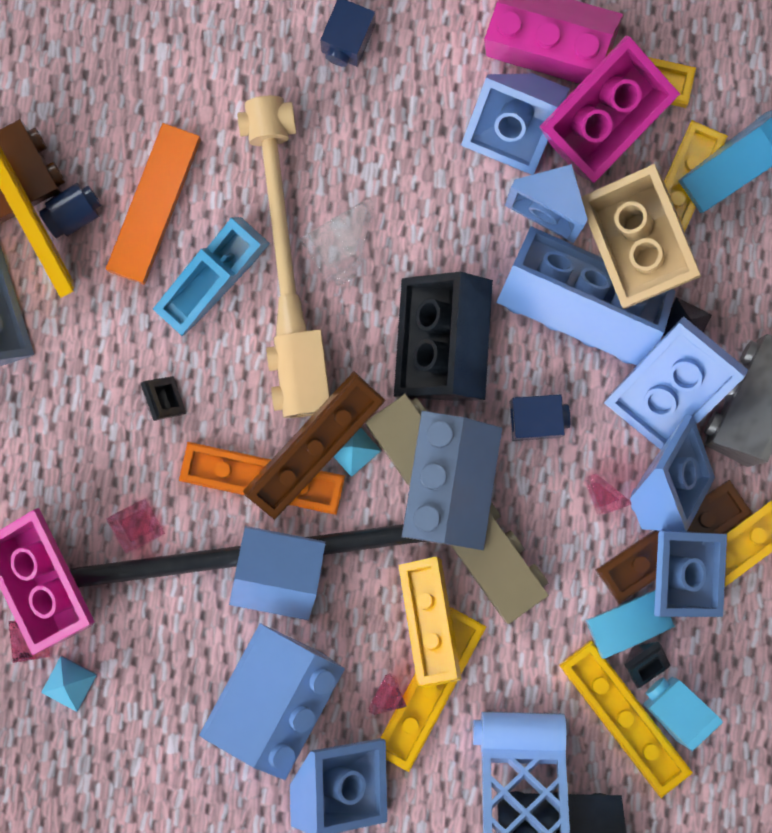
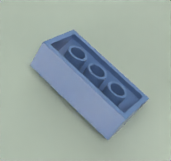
[496,226,676,366]

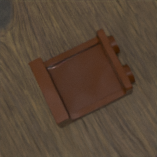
[0,119,66,224]

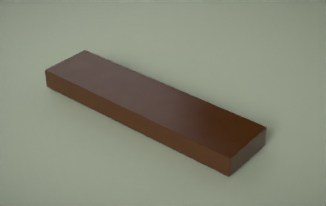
[243,371,386,520]
[595,480,753,604]

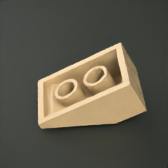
[581,164,701,309]

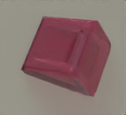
[584,474,631,515]
[106,499,166,554]

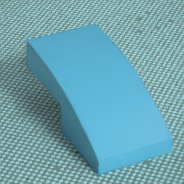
[585,590,675,659]

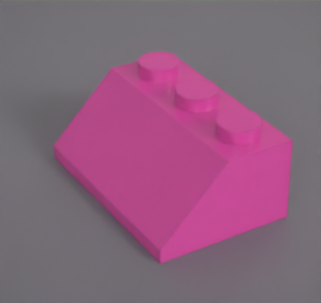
[484,0,623,84]
[539,35,680,183]
[0,508,95,655]

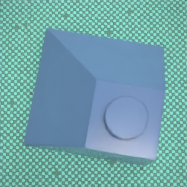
[461,73,570,175]
[630,415,715,532]
[290,738,387,833]

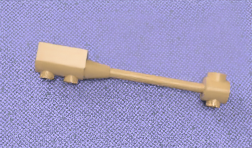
[237,95,330,418]

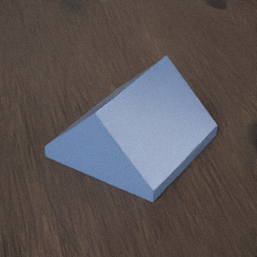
[505,164,588,244]
[229,526,325,620]
[654,530,727,617]

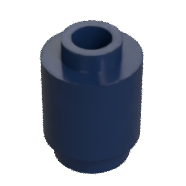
[39,183,102,239]

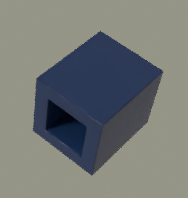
[320,0,376,67]
[509,394,571,441]

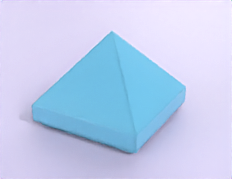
[334,428,381,477]
[41,656,97,712]

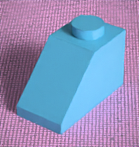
[643,677,723,751]

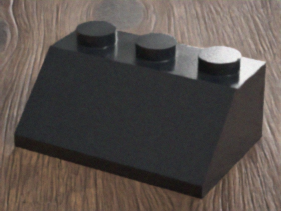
[394,271,493,401]
[494,791,626,833]

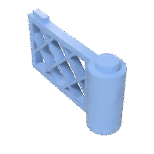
[473,712,570,833]

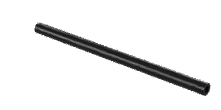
[70,524,427,588]

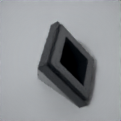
[663,297,712,336]
[141,376,186,421]
[624,642,671,689]

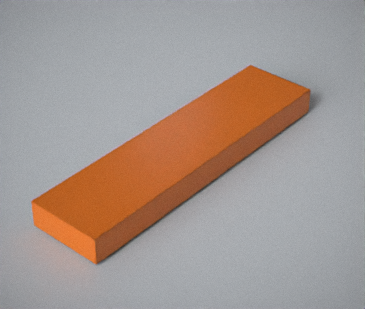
[106,123,201,285]
[179,442,345,515]

